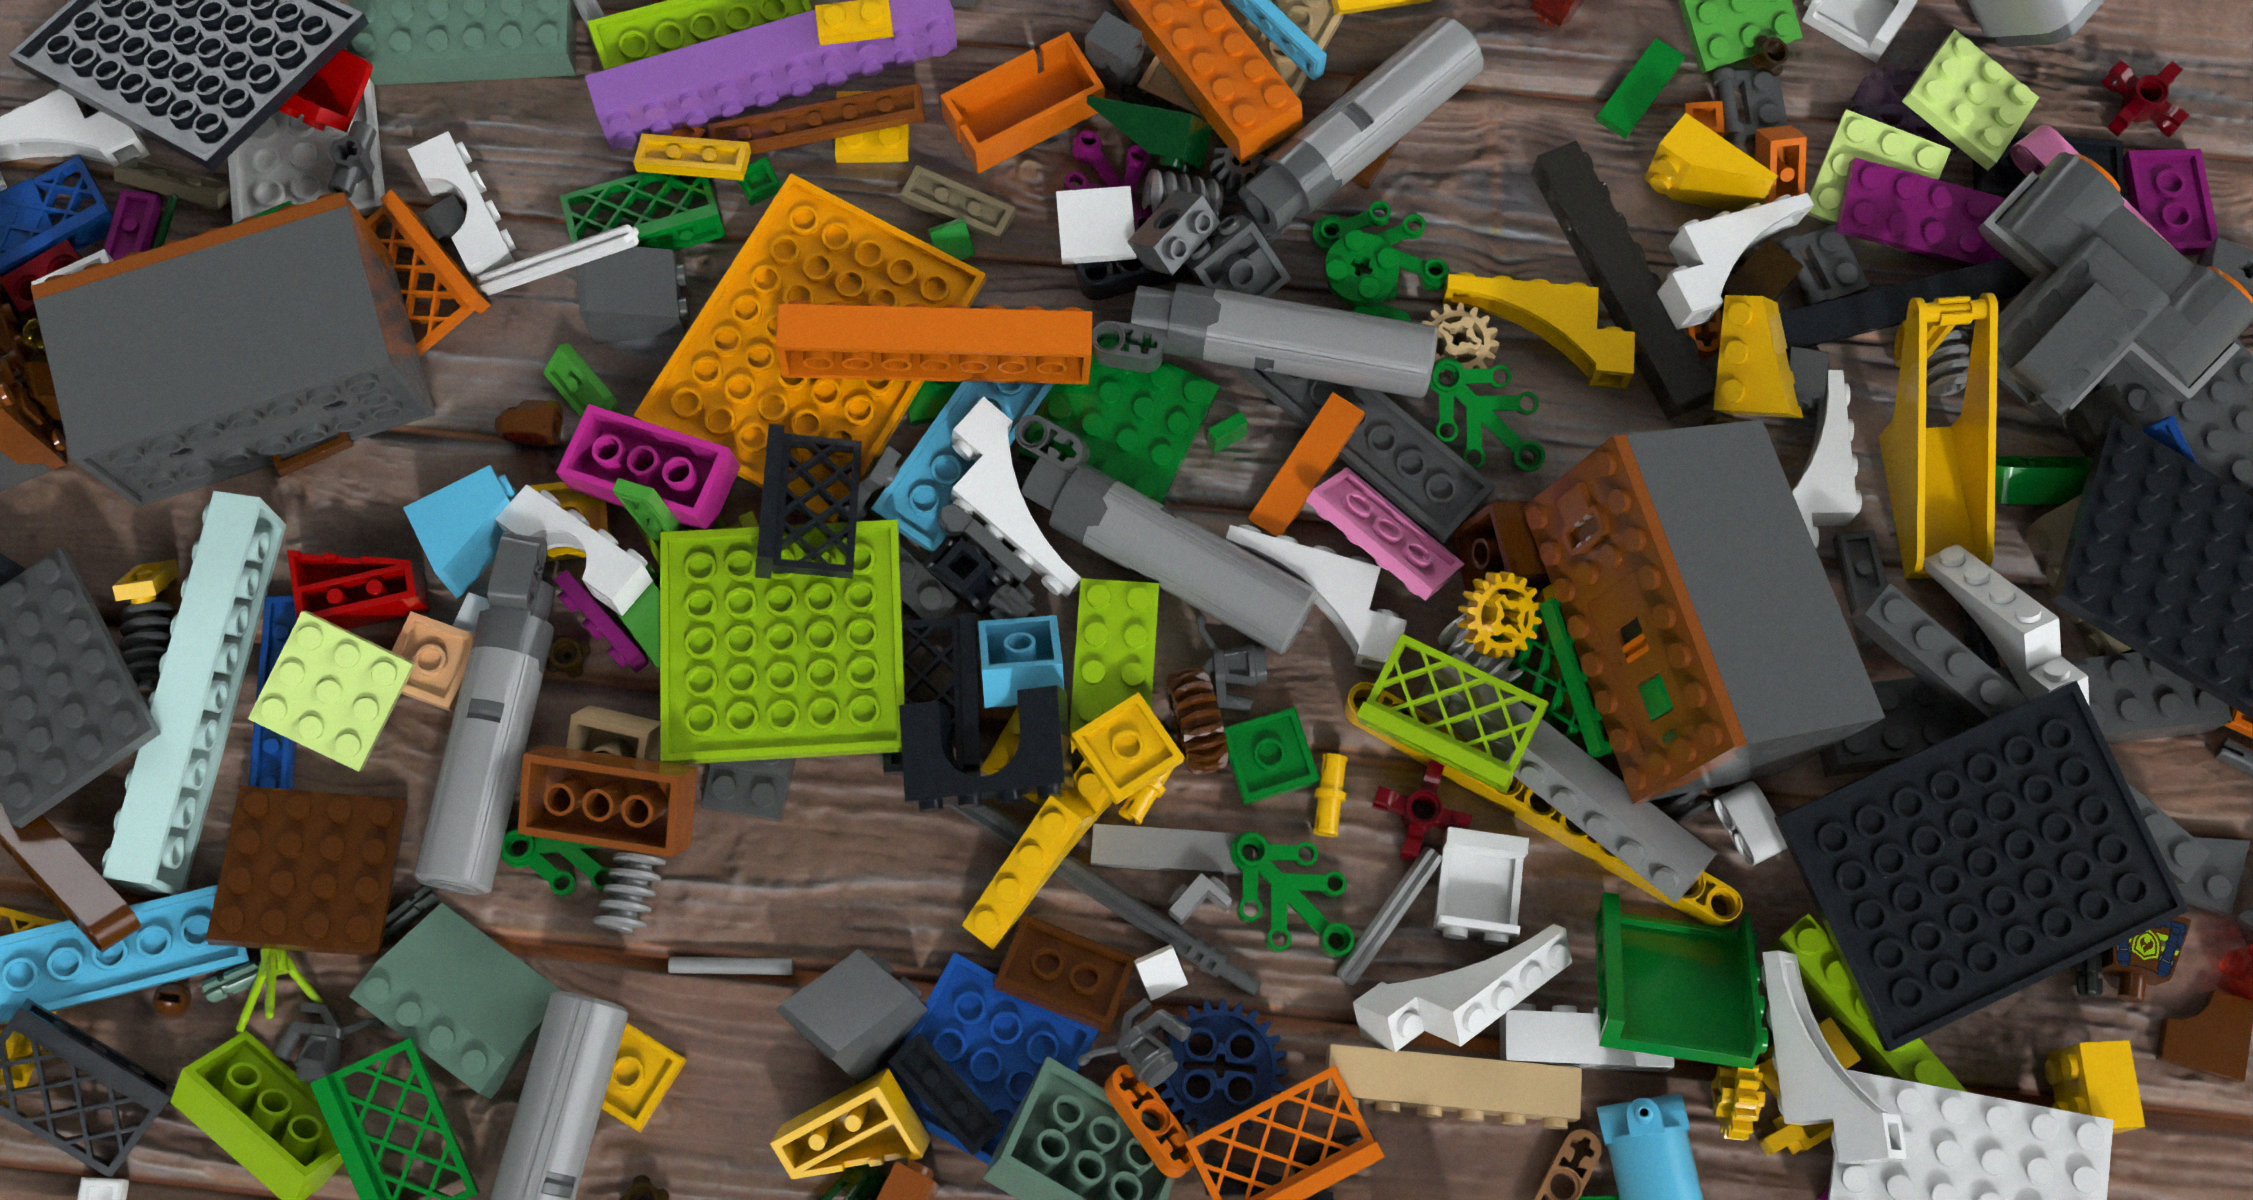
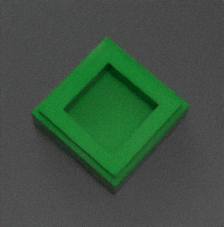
[736,156,782,206]
[928,217,975,260]
[1207,411,1248,454]

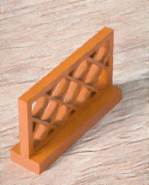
[365,189,491,357]
[1184,1065,1385,1200]

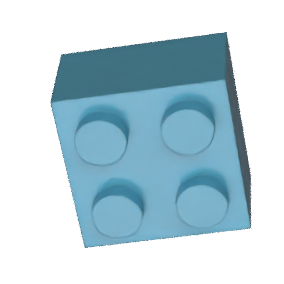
[978,615,1064,708]

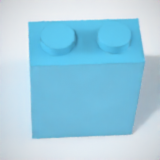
[403,465,518,599]

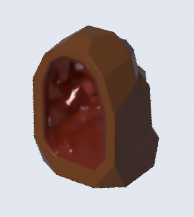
[495,399,564,447]

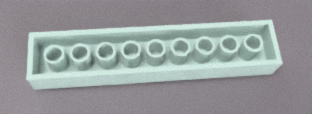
[102,491,286,898]

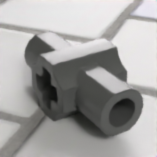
[327,121,377,198]

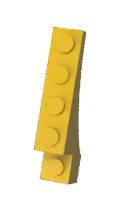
[1443,272,1635,389]
[961,759,1113,950]

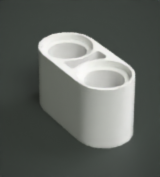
[1713,781,1788,866]

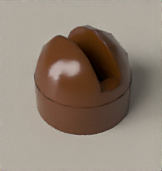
[153,982,191,1017]

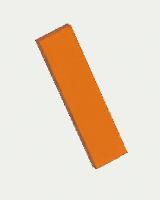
[1247,392,1365,537]

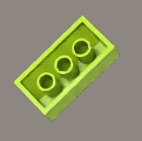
[170,1030,343,1200]

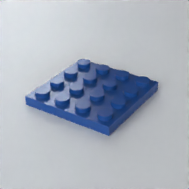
[889,952,1099,1165]

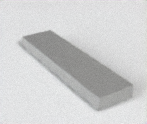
[1091,823,1253,876]

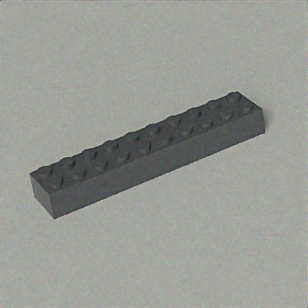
[1820,652,2232,777]

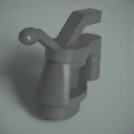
[1196,614,1267,714]
[1077,998,1191,1088]
[273,1002,385,1083]

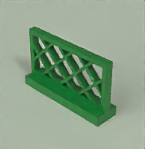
[559,172,726,251]
[1493,598,1614,759]
[310,1037,480,1200]

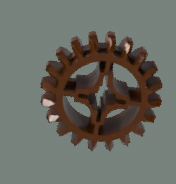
[1166,667,1229,775]

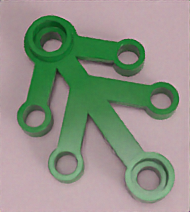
[1312,201,1450,303]
[1429,357,1545,472]
[500,828,616,897]
[1229,831,1355,958]

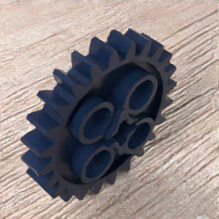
[1159,999,1288,1136]

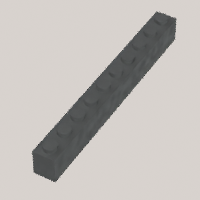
[1849,583,2211,884]

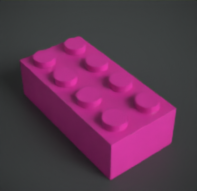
[556,404,741,530]

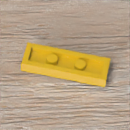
[633,133,751,181]

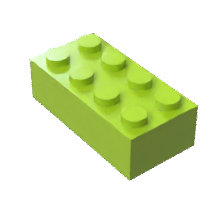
[1070,578,1159,731]

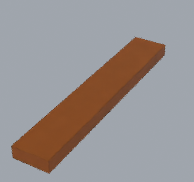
[708,82,926,155]

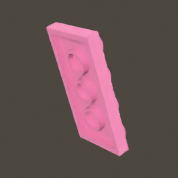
[1306,467,1465,601]

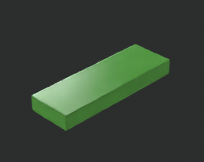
[612,478,686,541]

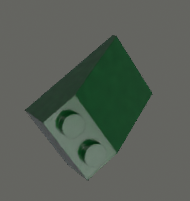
[1086,96,1212,174]

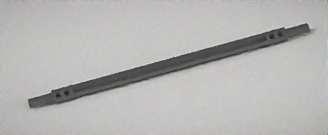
[874,752,1262,997]

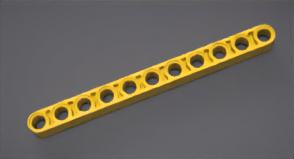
[1344,682,1743,927]

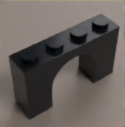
[899,685,1074,813]

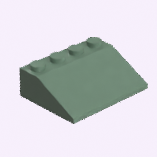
[349,902,562,1099]
[982,1056,1182,1200]

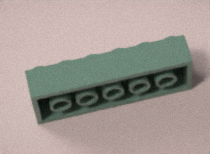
[346,0,577,85]

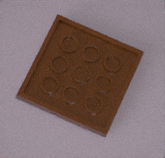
[206,785,408,957]

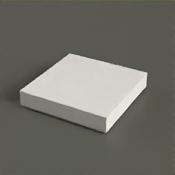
[1056,186,1137,265]

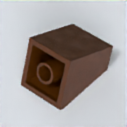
[1451,501,1551,601]

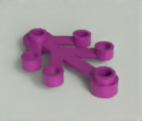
[1063,130,1163,232]

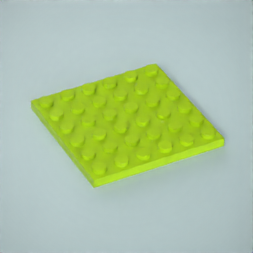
[660,519,905,765]

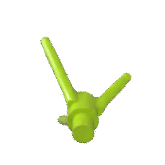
[236,949,324,1033]

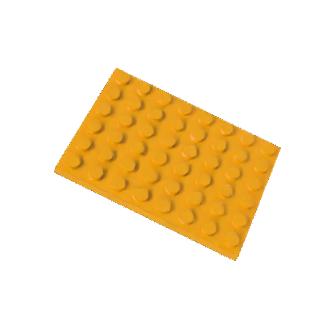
[633,173,986,523]

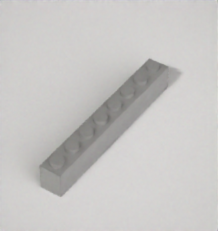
[1417,653,1716,903]

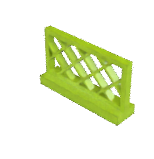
[1356,633,1549,794]

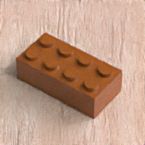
[518,745,697,858]

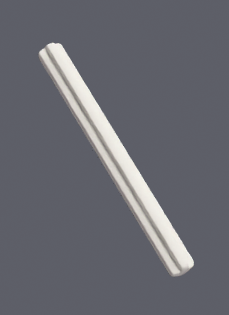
[475,224,639,296]

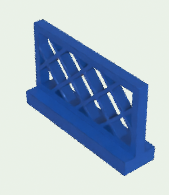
[0,155,114,276]

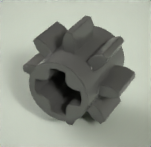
[988,583,1037,620]

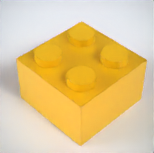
[2045,1040,2145,1135]

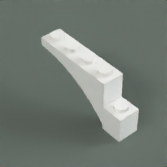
[0,89,151,167]
[1657,193,1814,330]
[1792,370,1862,549]
[950,396,1081,598]
[1226,525,1407,672]
[1924,544,2089,705]
[1353,924,1572,1052]
[1761,950,1907,1164]

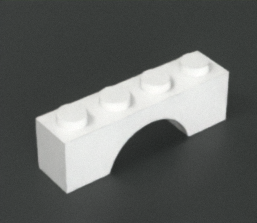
[407,131,517,284]
[495,484,653,616]

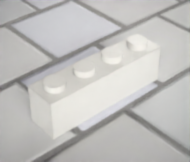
[1499,1003,1674,1073]

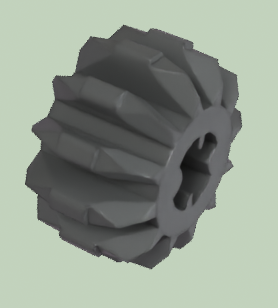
[1210,141,1268,197]

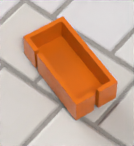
[940,31,1105,174]

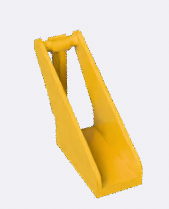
[1878,293,1998,580]

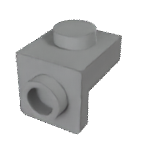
[1168,873,1232,926]

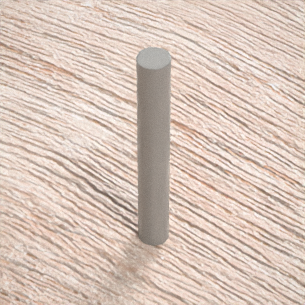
[668,957,794,975]

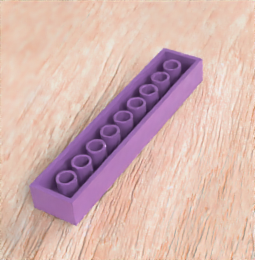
[585,0,958,151]

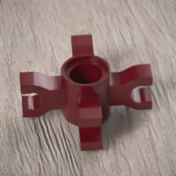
[2101,60,2190,138]
[1372,761,1473,862]

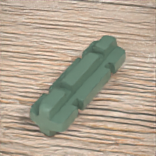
[202,959,278,1002]

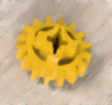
[1458,571,1542,659]
[1711,1062,1766,1141]

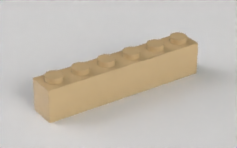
[1324,1044,1582,1129]

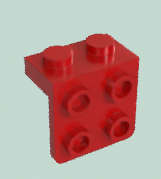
[279,49,373,133]

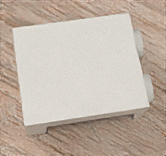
[1802,0,1918,63]
[1433,827,1529,946]

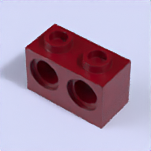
[0,239,83,328]

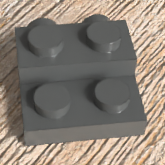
[1184,214,1291,298]
[701,758,796,823]

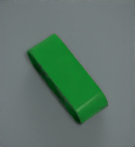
[1995,456,2092,504]

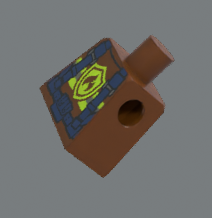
[2102,916,2191,1003]

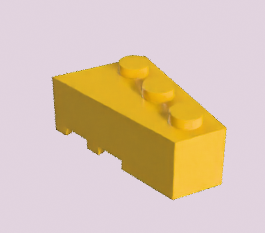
[1713,295,1803,418]
[770,1068,931,1179]

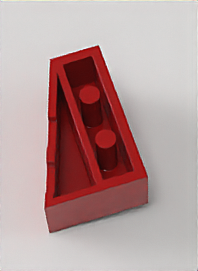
[287,550,429,630]

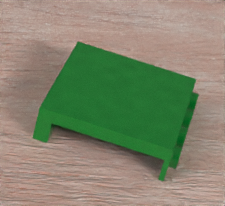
[1594,892,1768,1069]

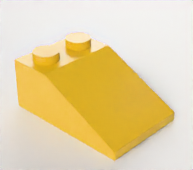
[1644,113,1778,212]

